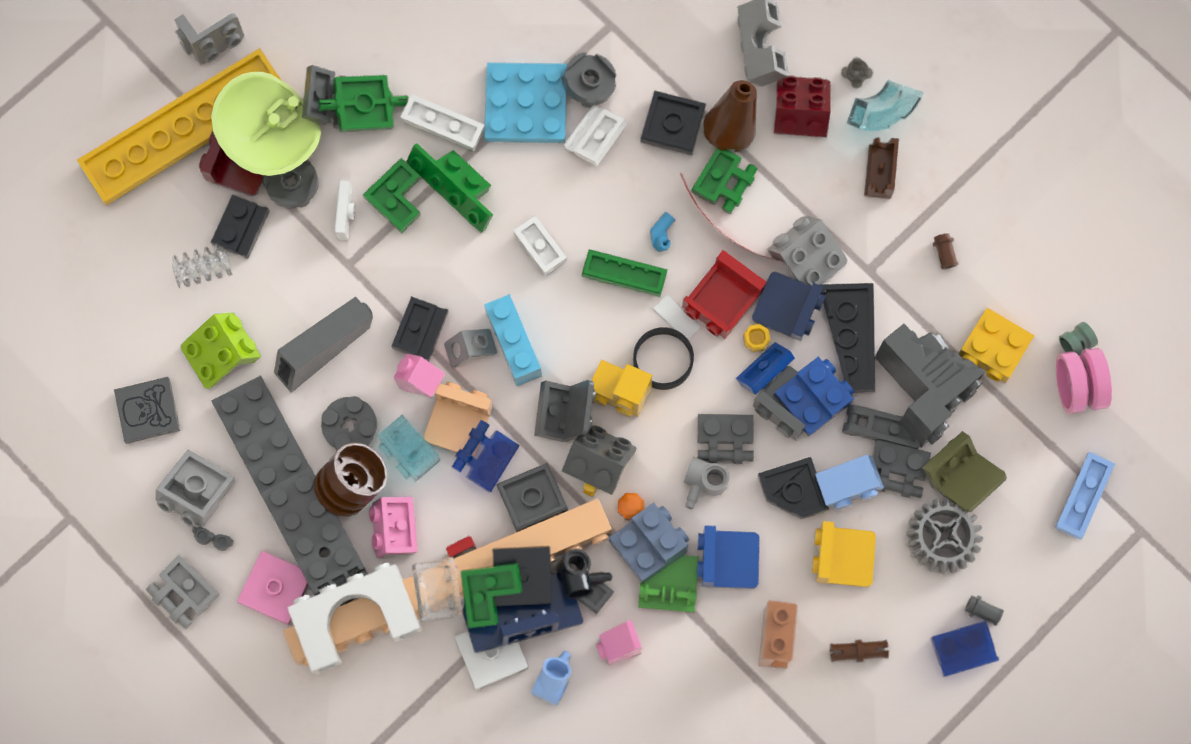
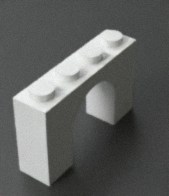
[287,563,422,675]

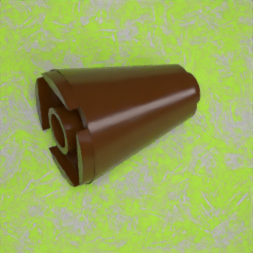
[703,80,757,152]

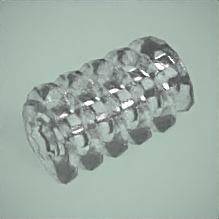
[172,243,233,288]

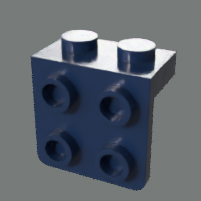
[752,272,826,341]

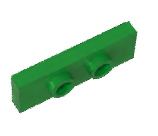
[582,249,668,297]

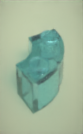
[847,80,924,131]

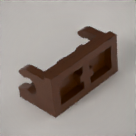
[864,137,899,199]

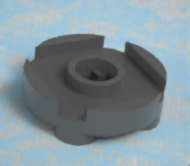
[562,53,616,108]
[263,159,319,208]
[321,396,378,450]

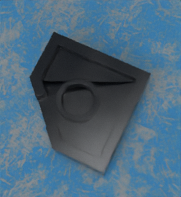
[757,457,829,519]

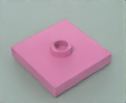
[237,551,308,625]

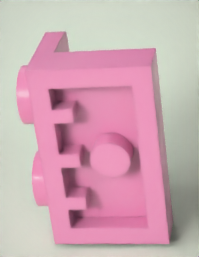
[369,497,417,558]

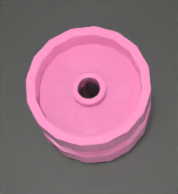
[1056,348,1112,414]

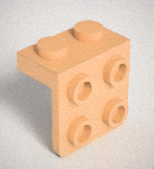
[424,382,493,457]

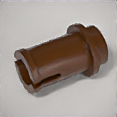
[933,233,959,269]

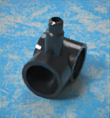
[556,549,612,599]

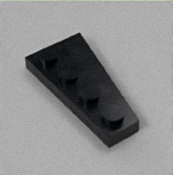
[820,283,875,393]

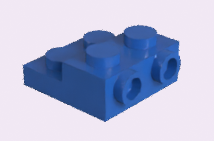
[774,356,854,437]

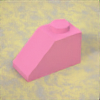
[393,354,445,397]
[596,620,642,665]

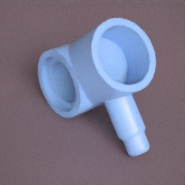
[531,651,571,706]

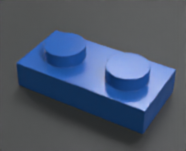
[736,342,795,395]

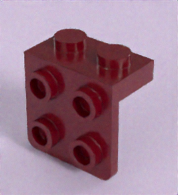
[774,75,831,137]
[199,131,264,196]

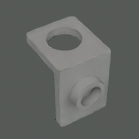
[444,329,497,367]

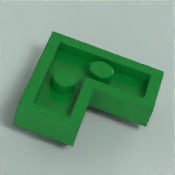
[363,158,421,234]
[460,563,522,628]

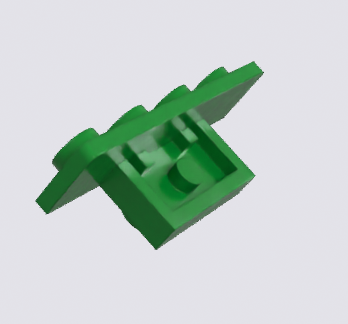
[406,143,493,233]

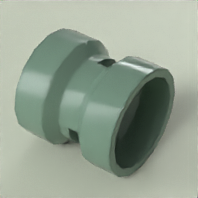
[1059,322,1098,356]

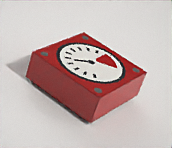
[446,536,477,560]

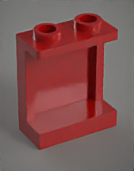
[682,250,767,339]

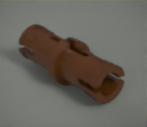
[830,640,889,662]

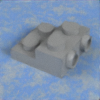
[155,449,235,528]

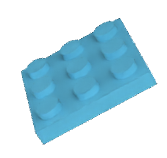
[485,63,567,143]

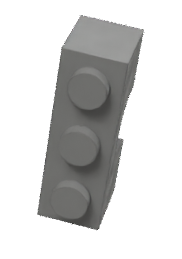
[737,0,789,87]

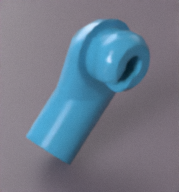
[650,212,675,252]

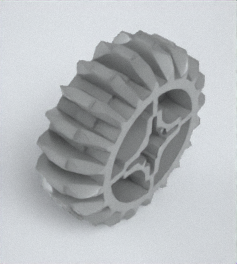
[906,498,983,574]

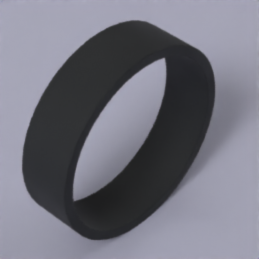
[633,327,694,390]

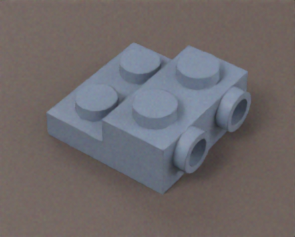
[609,503,689,584]

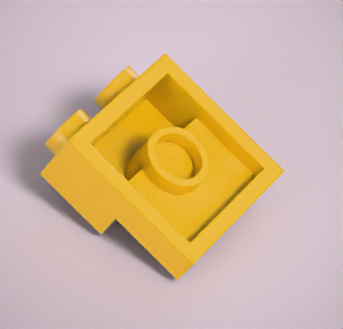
[959,308,1035,383]

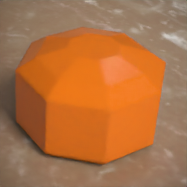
[618,493,644,520]

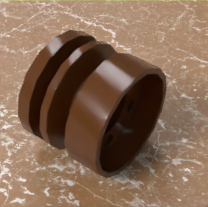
[314,443,388,517]

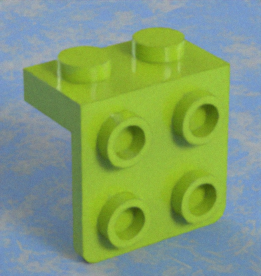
[181,312,261,389]

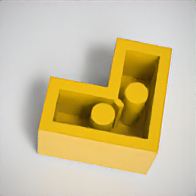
[591,359,652,417]

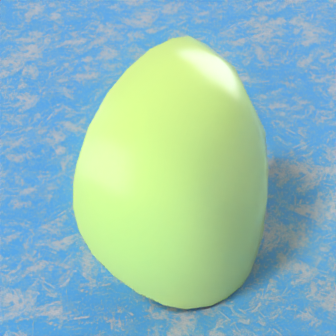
[211,72,321,176]

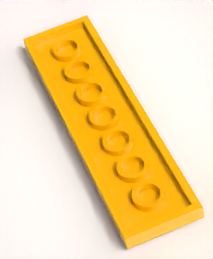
[77,48,282,206]

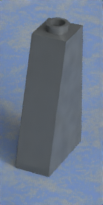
[274,296,373,392]

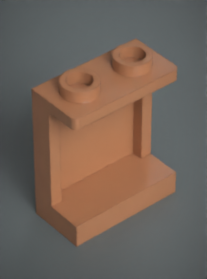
[758,601,797,669]

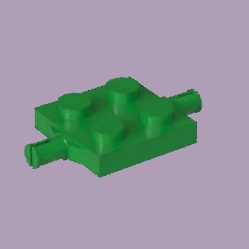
[318,75,409,132]

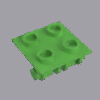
[638,555,699,613]

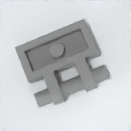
[146,555,220,629]

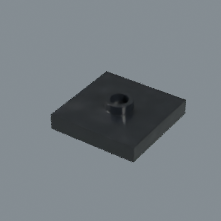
[640,90,706,155]
[492,546,552,606]

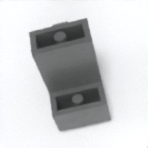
[875,323,985,447]

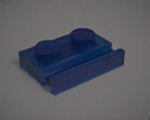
[930,621,999,678]

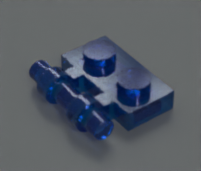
[452,420,520,492]

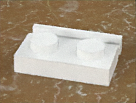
[564,105,627,166]

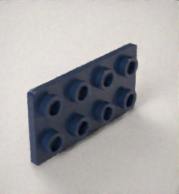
[460,573,583,653]

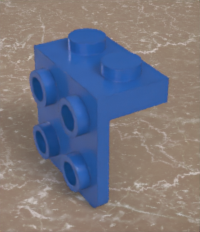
[697,525,760,589]

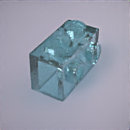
[377,414,441,482]

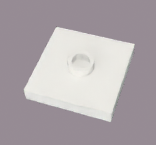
[455,631,529,690]

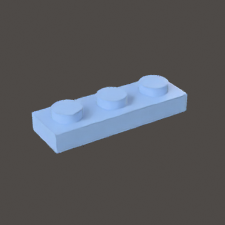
[1055,452,1115,540]

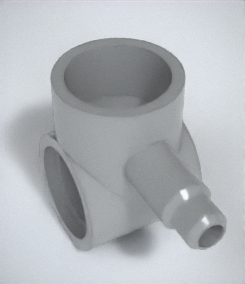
[684,457,729,509]

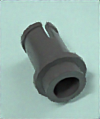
[965,595,1004,626]

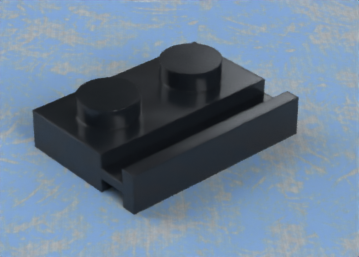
[211,194,270,259]
[391,296,449,362]

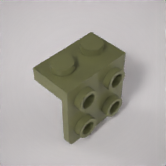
[922,431,1007,513]

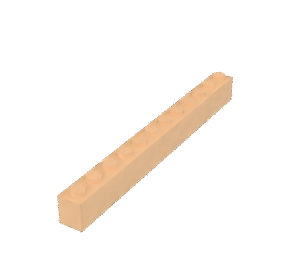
[283,499,612,667]

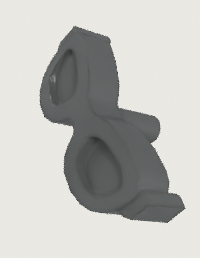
[192,526,234,551]

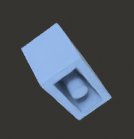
[815,454,884,510]

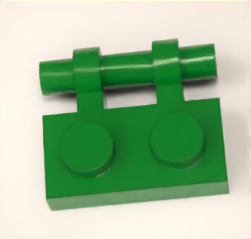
[691,148,758,214]

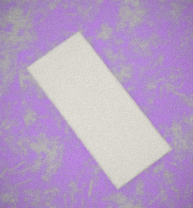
[653,295,701,339]

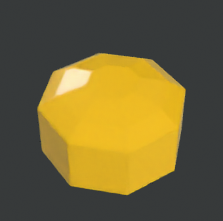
[743,324,770,352]

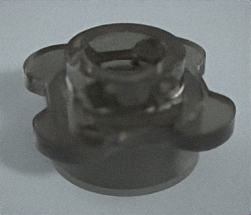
[841,57,873,88]

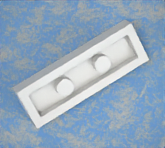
[400,94,485,151]

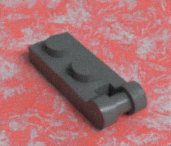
[842,404,920,449]

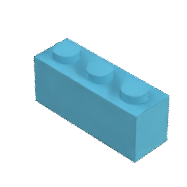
[484,294,542,386]

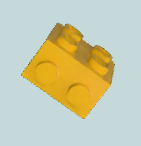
[812,521,876,587]

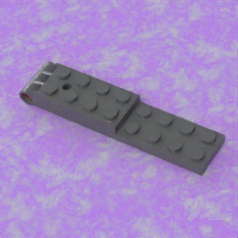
[211,375,369,607]

